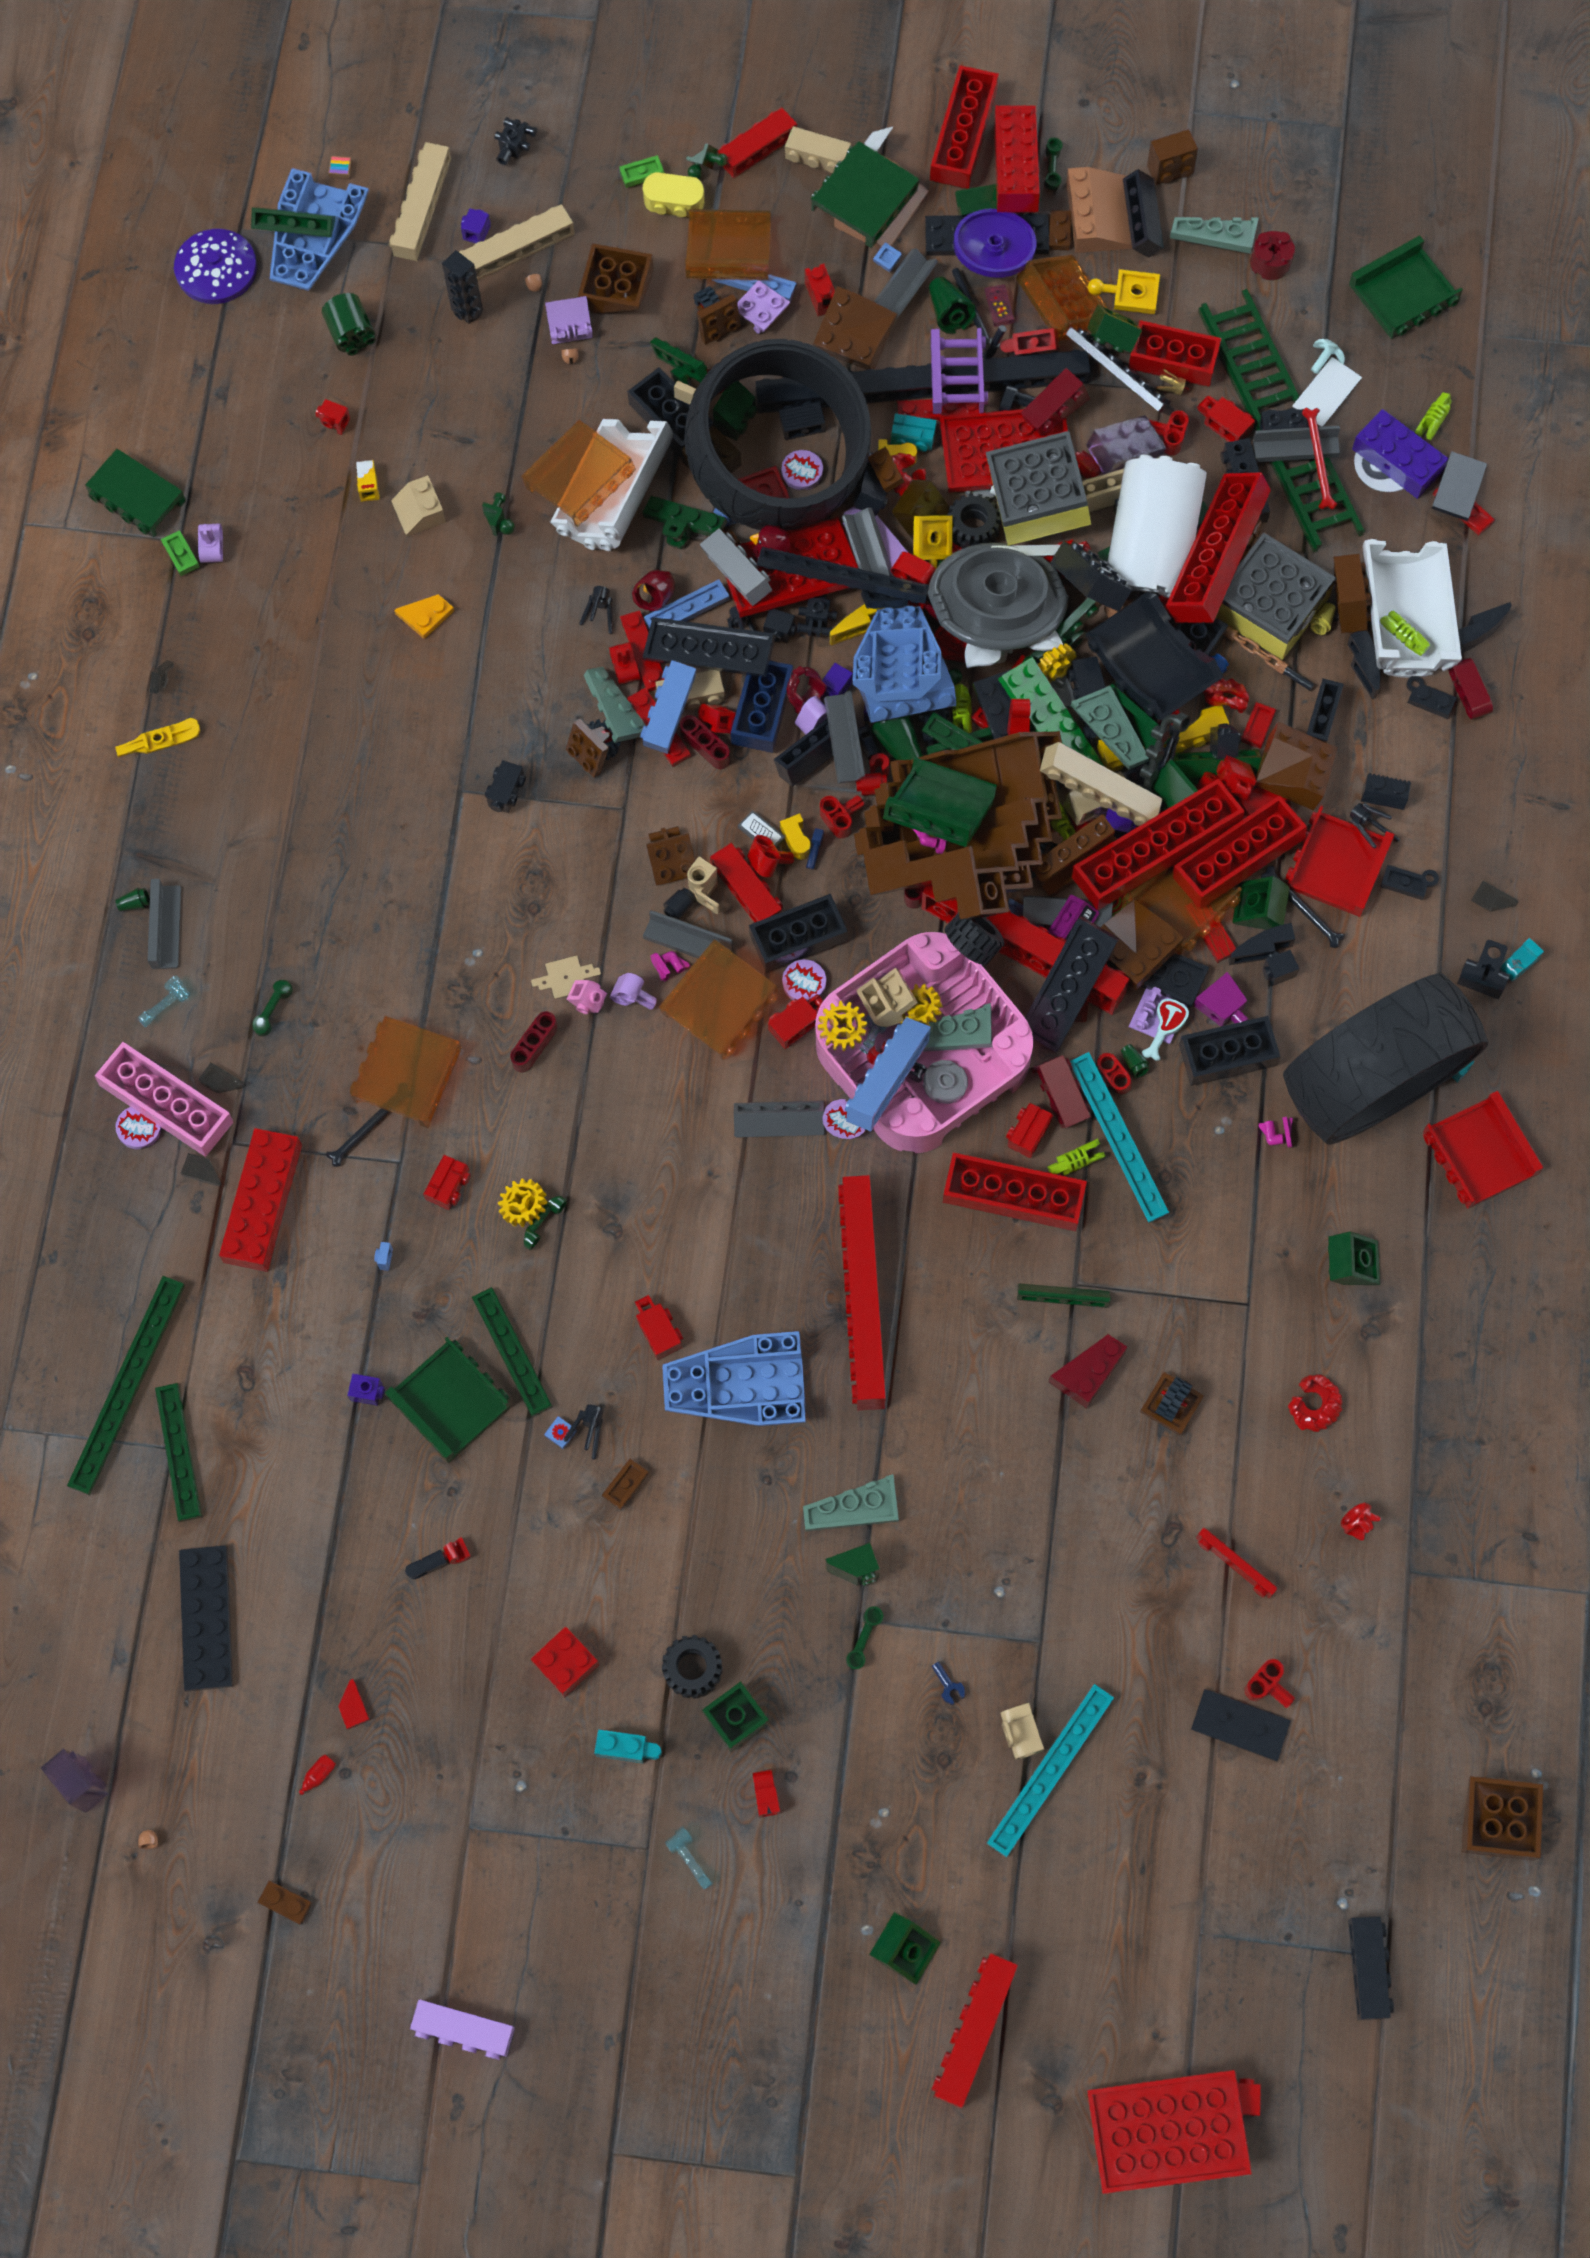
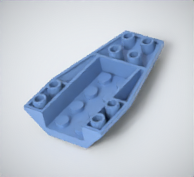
[270,168,369,291]
[853,606,941,702]
[662,1331,806,1426]

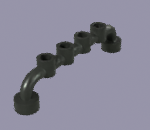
[1138,712,1191,815]

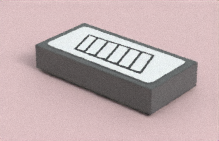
[738,810,785,848]

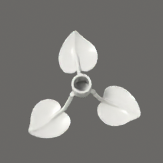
[965,630,1063,668]

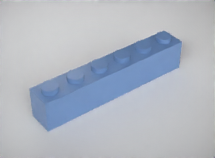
[845,1017,931,1131]

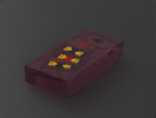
[984,284,1014,327]

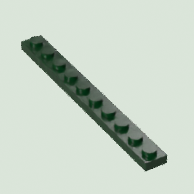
[67,1276,185,1496]

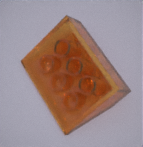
[1016,255,1107,341]

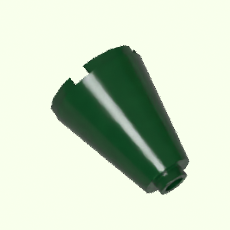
[929,277,976,334]
[870,715,923,760]

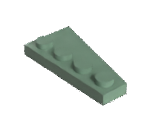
[1170,217,1258,254]
[584,667,646,743]
[1071,686,1149,770]
[923,1003,992,1052]
[803,1474,899,1531]

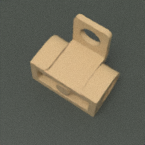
[687,857,720,914]
[1000,1703,1044,1760]

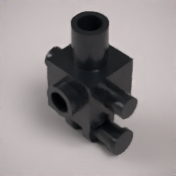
[494,117,537,165]
[797,594,837,637]

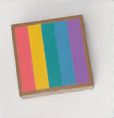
[328,156,352,179]

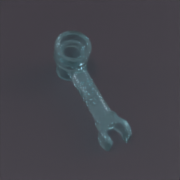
[138,975,190,1027]
[859,1013,887,1055]
[665,1825,712,1889]

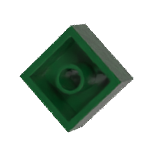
[1087,304,1142,353]
[702,1681,770,1752]

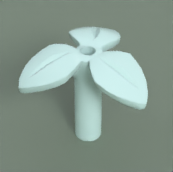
[1311,339,1345,374]

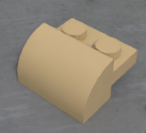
[856,968,918,1027]

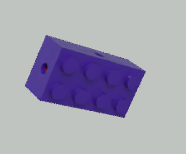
[1352,409,1448,499]

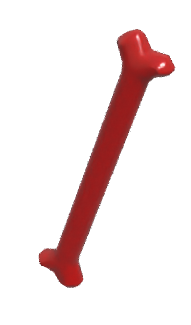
[1302,408,1337,509]

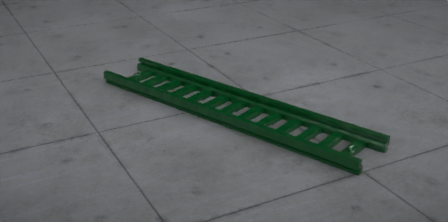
[1198,289,1365,553]

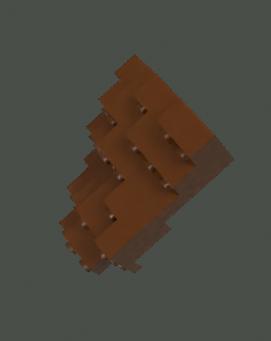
[854,731,1062,919]

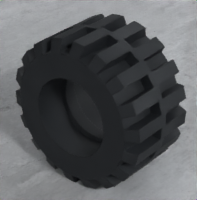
[948,493,1001,549]
[944,912,1005,965]
[662,1635,722,1699]

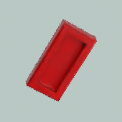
[1241,702,1276,749]

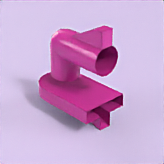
[913,829,946,854]
[651,951,690,982]
[1259,1117,1293,1148]

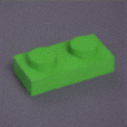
[619,155,664,188]
[161,530,200,576]

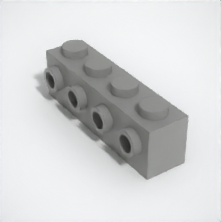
[699,529,772,606]

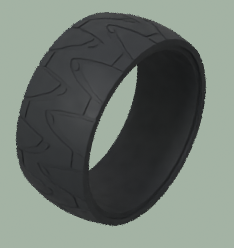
[685,339,871,531]
[1283,973,1489,1145]

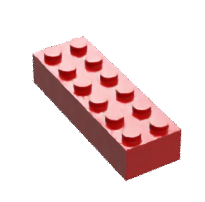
[930,65,999,189]
[994,105,1040,212]
[1173,795,1307,909]
[219,1128,302,1272]
[942,1152,1087,1231]
[931,1953,1018,2109]

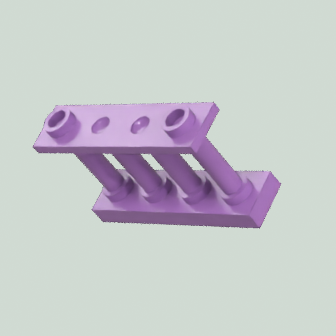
[930,328,988,414]

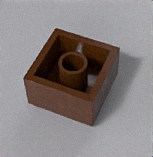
[1147,129,1198,185]

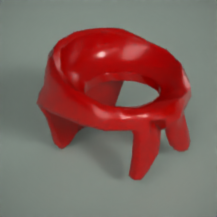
[1340,1502,1381,1541]

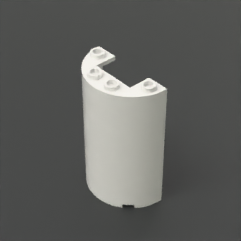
[551,419,673,551]
[1107,455,1207,598]
[1363,539,1462,678]

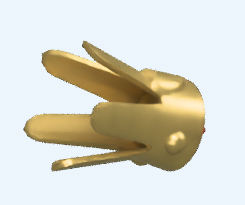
[1156,369,1189,395]

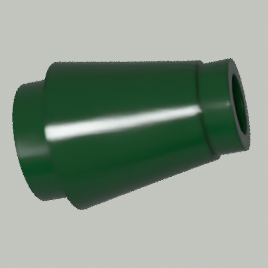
[115,887,150,912]
[1121,1044,1150,1078]

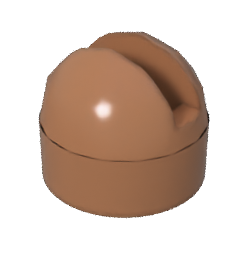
[525,274,542,292]
[561,349,578,364]
[138,1830,158,1849]

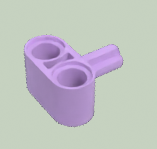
[198,523,223,563]
[795,696,827,735]
[610,973,657,1010]

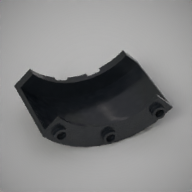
[1085,592,1224,720]

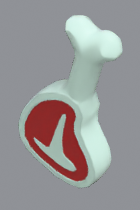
[1142,999,1189,1061]

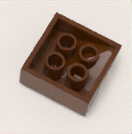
[578,243,654,313]
[813,286,898,370]
[1255,722,1337,811]
[1101,900,1184,991]
[1461,1776,1543,1861]

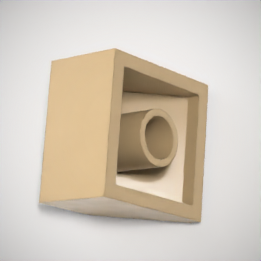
[391,476,446,537]

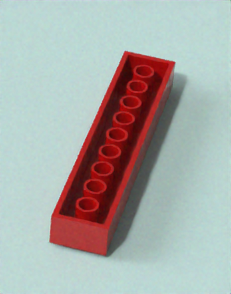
[921,885,1130,1016]
[838,1175,886,1411]

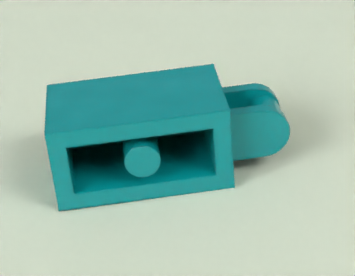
[594,1729,662,1764]

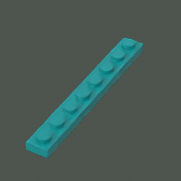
[1070,1052,1169,1223]
[986,1684,1114,1858]

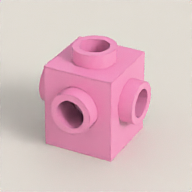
[566,980,607,1014]

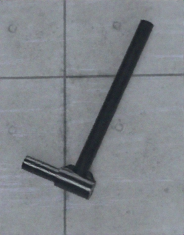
[952,268,1007,360]

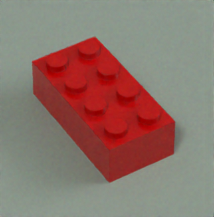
[1128,320,1221,387]

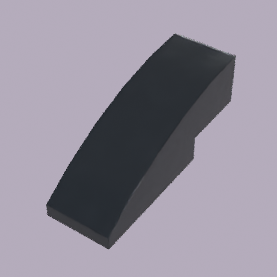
[1458,602,1512,653]
[1347,630,1380,700]
[1228,923,1295,966]

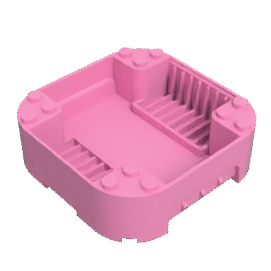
[815,932,1033,1153]

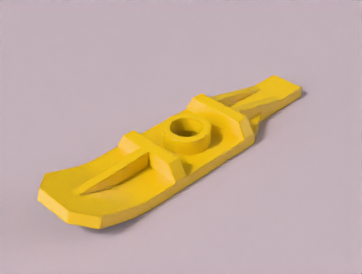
[115,718,201,757]

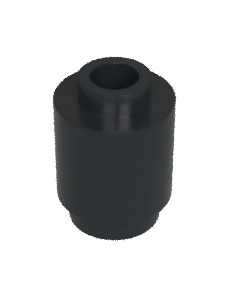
[663,888,696,920]

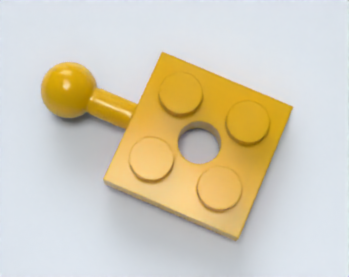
[1088,269,1160,314]
[913,515,952,585]

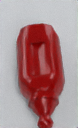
[299,1754,336,1795]

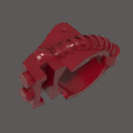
[786,666,827,715]

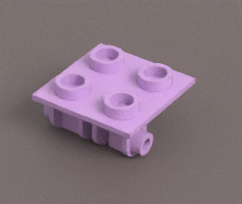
[738,280,790,334]
[545,296,593,344]
[1129,987,1187,1044]

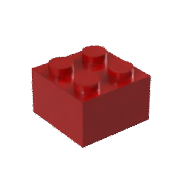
[531,1626,599,1698]

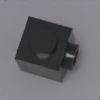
[763,609,797,643]
[1210,723,1241,760]
[1262,950,1300,986]

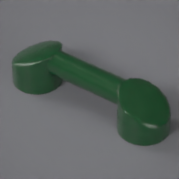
[1044,137,1063,190]
[252,980,293,1036]
[524,1196,568,1251]
[845,1606,883,1670]

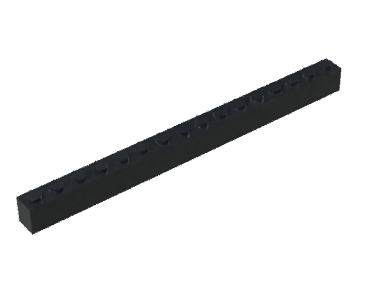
[755,350,1090,414]

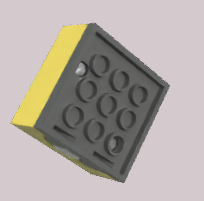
[986,431,1091,546]
[1216,533,1336,660]

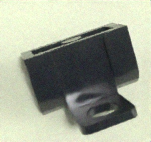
[1457,940,1510,1000]

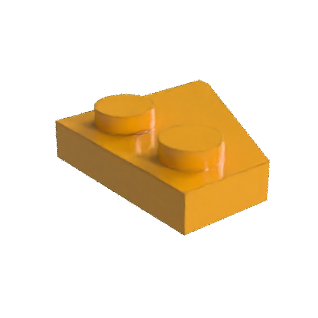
[394,594,454,639]

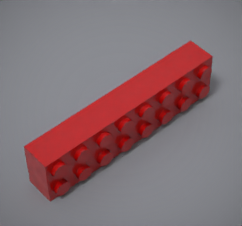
[1166,472,1271,622]
[1072,778,1244,911]

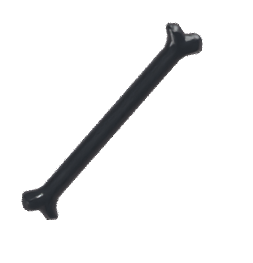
[1261,866,1345,948]
[326,1083,413,1167]

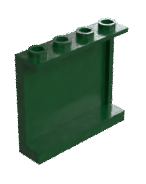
[811,141,919,248]
[1349,235,1463,339]
[883,757,997,847]
[384,1337,510,1463]

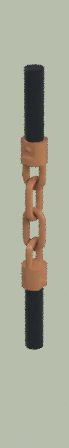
[1226,626,1315,691]

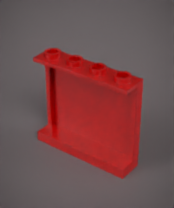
[1285,805,1395,917]
[1423,1091,1543,1209]

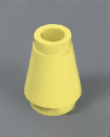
[1311,603,1336,635]

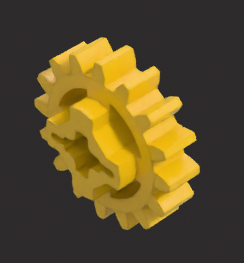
[1038,643,1076,683]
[900,984,943,1026]
[817,1001,867,1051]
[498,1178,547,1228]

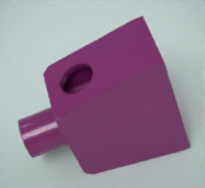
[1194,972,1249,1026]

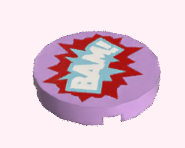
[781,450,823,490]
[782,959,826,1001]
[823,1099,865,1139]
[116,1107,161,1149]

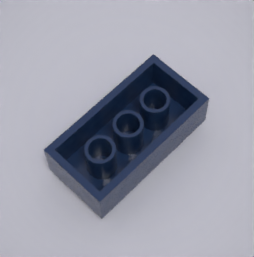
[731,661,793,753]

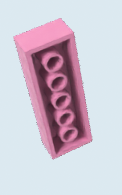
[95,1042,233,1157]

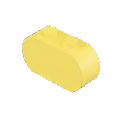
[643,172,704,217]

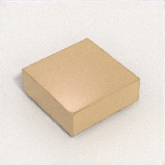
[674,381,696,404]

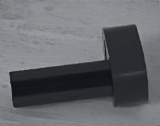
[999,384,1036,411]

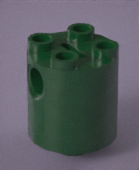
[321,293,376,356]

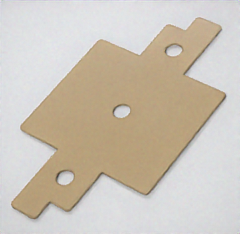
[531,956,601,999]

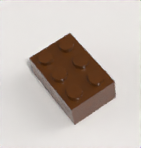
[1333,554,1371,633]

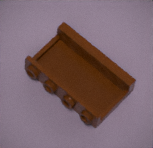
[1031,814,1117,897]

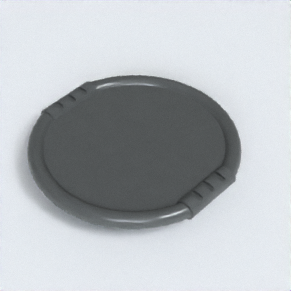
[927,543,1069,651]

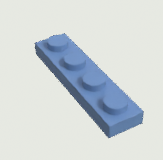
[712,260,797,302]
[644,579,729,629]

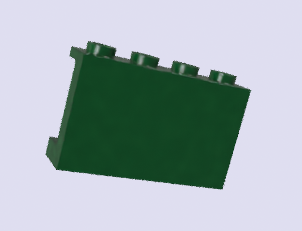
[85,448,186,537]

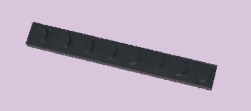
[757,547,929,604]

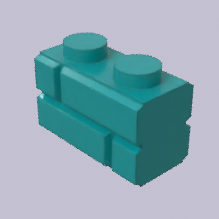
[891,413,937,452]

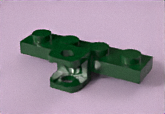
[650,337,708,385]
[642,496,727,549]
[1030,598,1103,664]

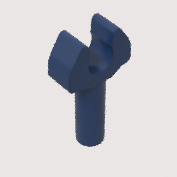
[806,828,824,870]
[931,1661,965,1706]

